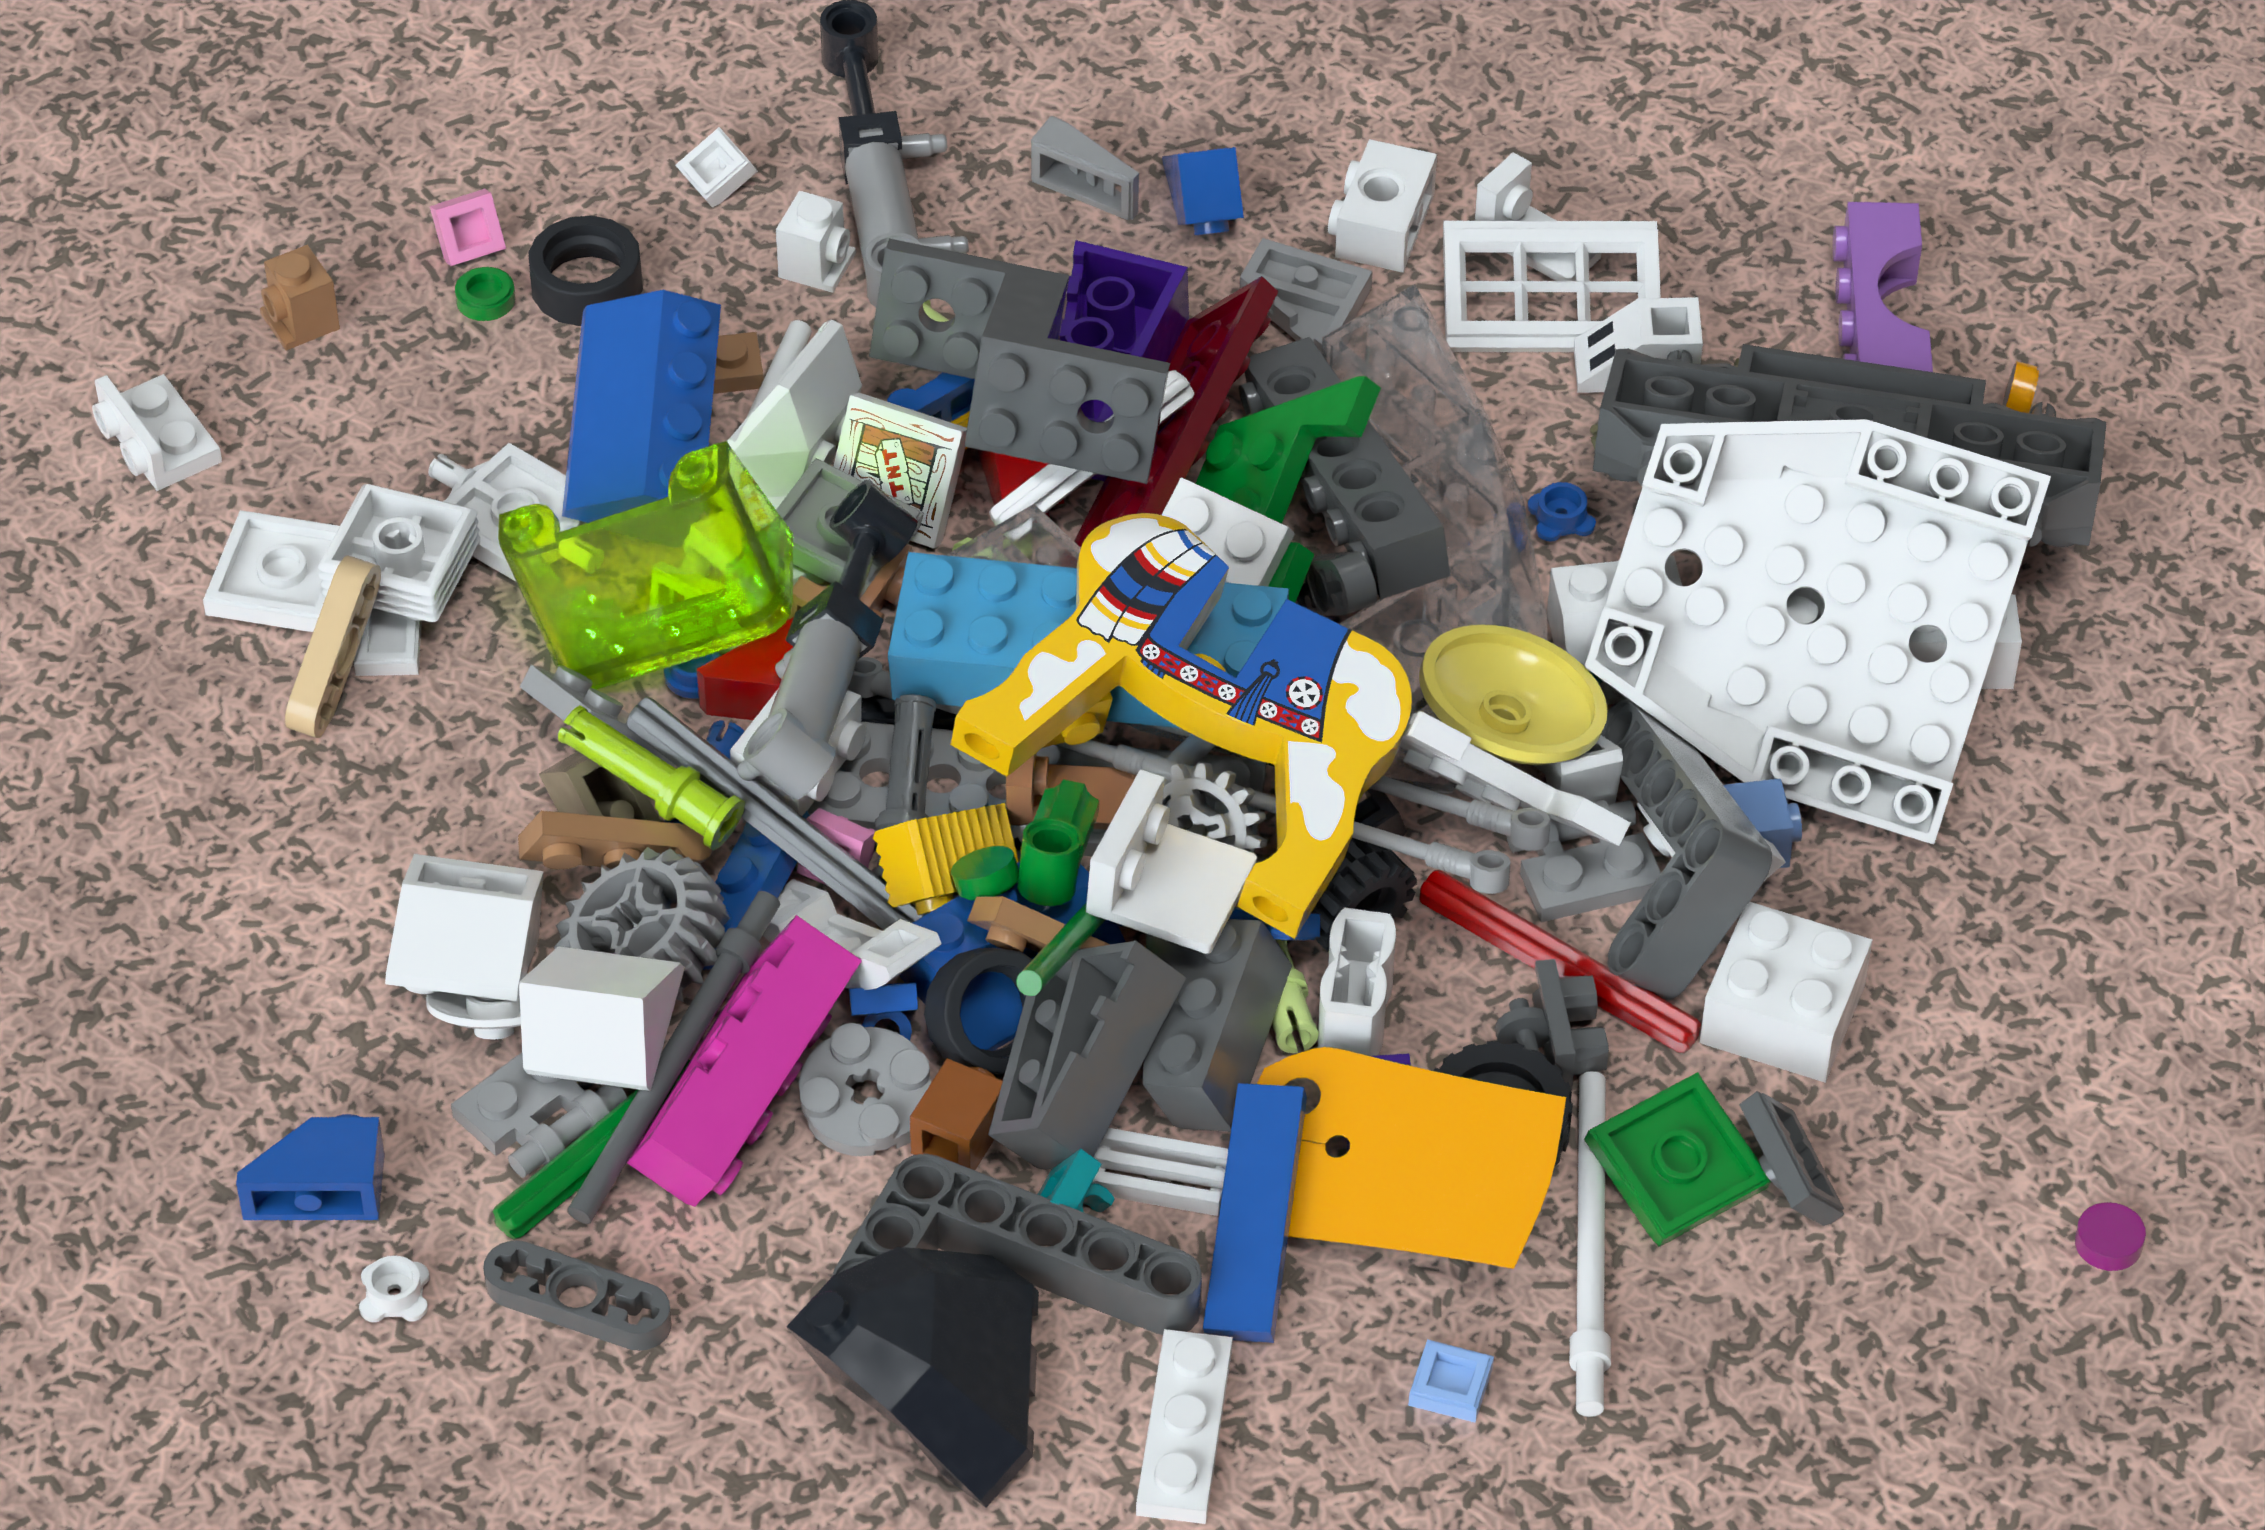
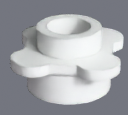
[359,1256,430,1322]

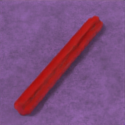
[1419,870,1701,1053]

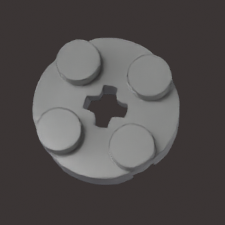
[799,1023,931,1157]

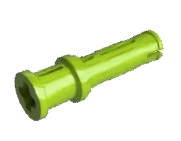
[558,705,745,850]

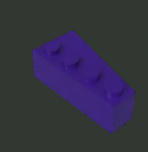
[1059,240,1189,481]

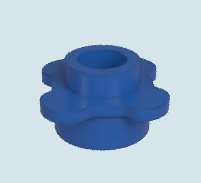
[1527,482,1596,542]

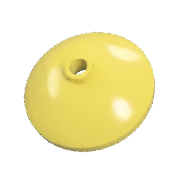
[1419,625,1607,765]

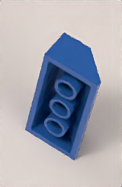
[562,289,721,543]

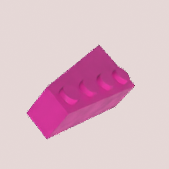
[627,915,862,1207]

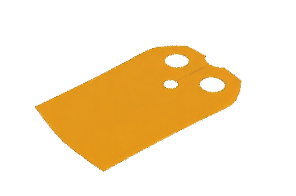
[1257,1047,1566,1269]

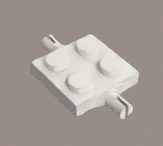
[428,443,605,587]

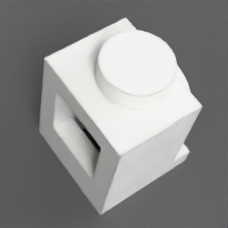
[776,191,856,293]

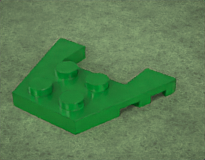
[1195,376,1381,603]

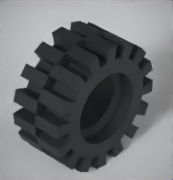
[1311,839,1417,953]

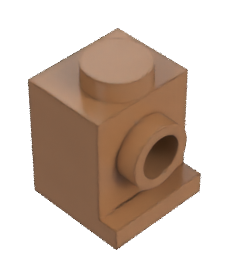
[260,244,340,350]

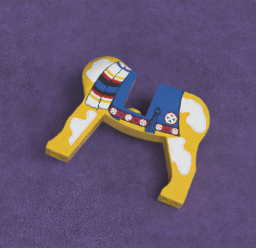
[950,513,1412,939]

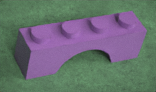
[1832,202,1933,372]

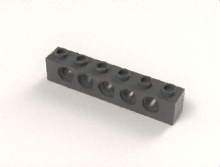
[1239,337,1451,599]

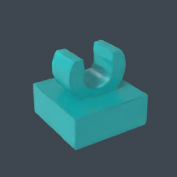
[1037,1148,1115,1213]

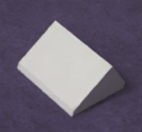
[519,946,685,1091]

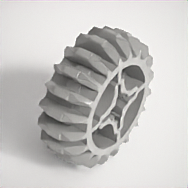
[554,847,730,1002]

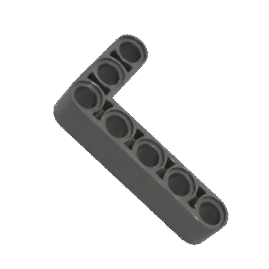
[1601,699,1772,1000]
[832,1154,1202,1335]

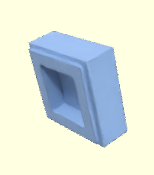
[1408,1339,1494,1422]

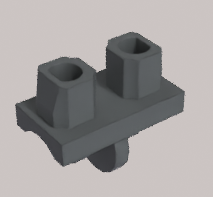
[1494,959,1609,1091]

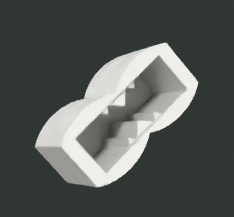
[1318,908,1396,1056]

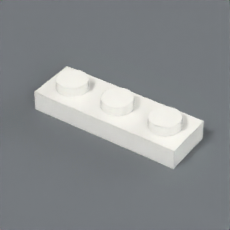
[1136,1329,1233,1524]

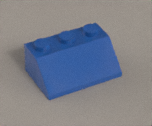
[900,861,1126,1051]

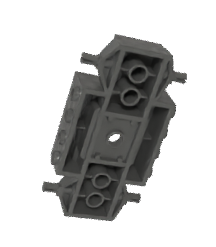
[1593,344,2107,547]

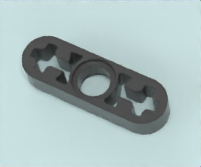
[1297,551,1377,616]
[483,1240,672,1351]

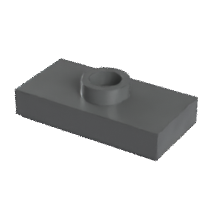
[1739,1091,1844,1226]

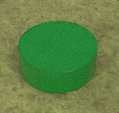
[455,267,516,321]
[951,846,1019,901]

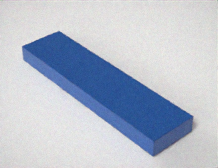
[1203,1083,1307,1343]

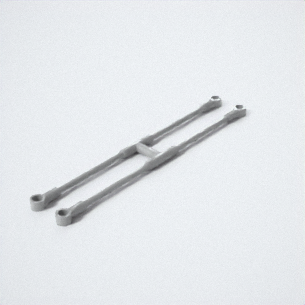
[847,623,1551,894]

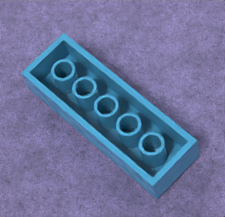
[888,552,1289,728]

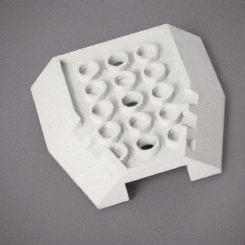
[1584,419,2051,845]

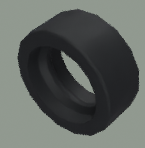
[528,215,643,326]
[924,948,1033,1075]

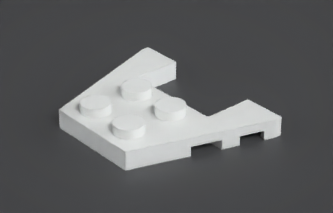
[1399,711,1631,846]

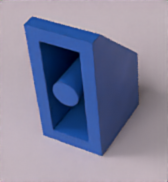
[1162,147,1244,235]
[236,1114,385,1220]

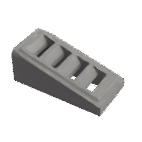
[1031,116,1139,221]

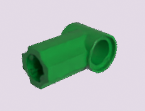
[1017,779,1099,906]

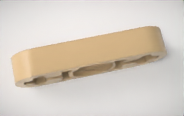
[285,555,381,738]

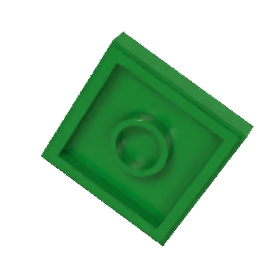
[1584,1072,1771,1247]

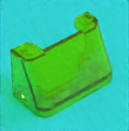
[498,441,793,690]

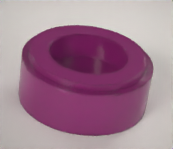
[2075,1202,2146,1271]

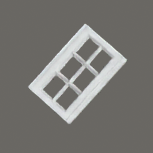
[1443,221,1661,352]

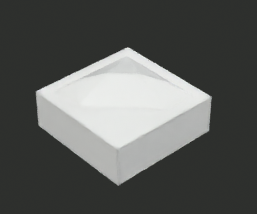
[676,127,758,207]

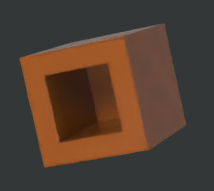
[910,1058,1003,1170]

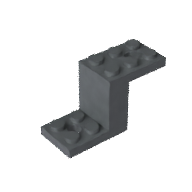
[869,238,1170,484]

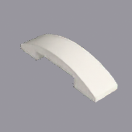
[763,879,942,990]

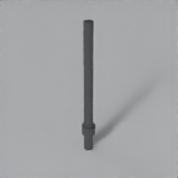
[567,891,780,1224]

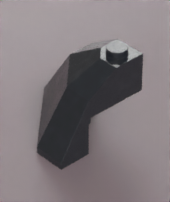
[786,1247,1039,1508]

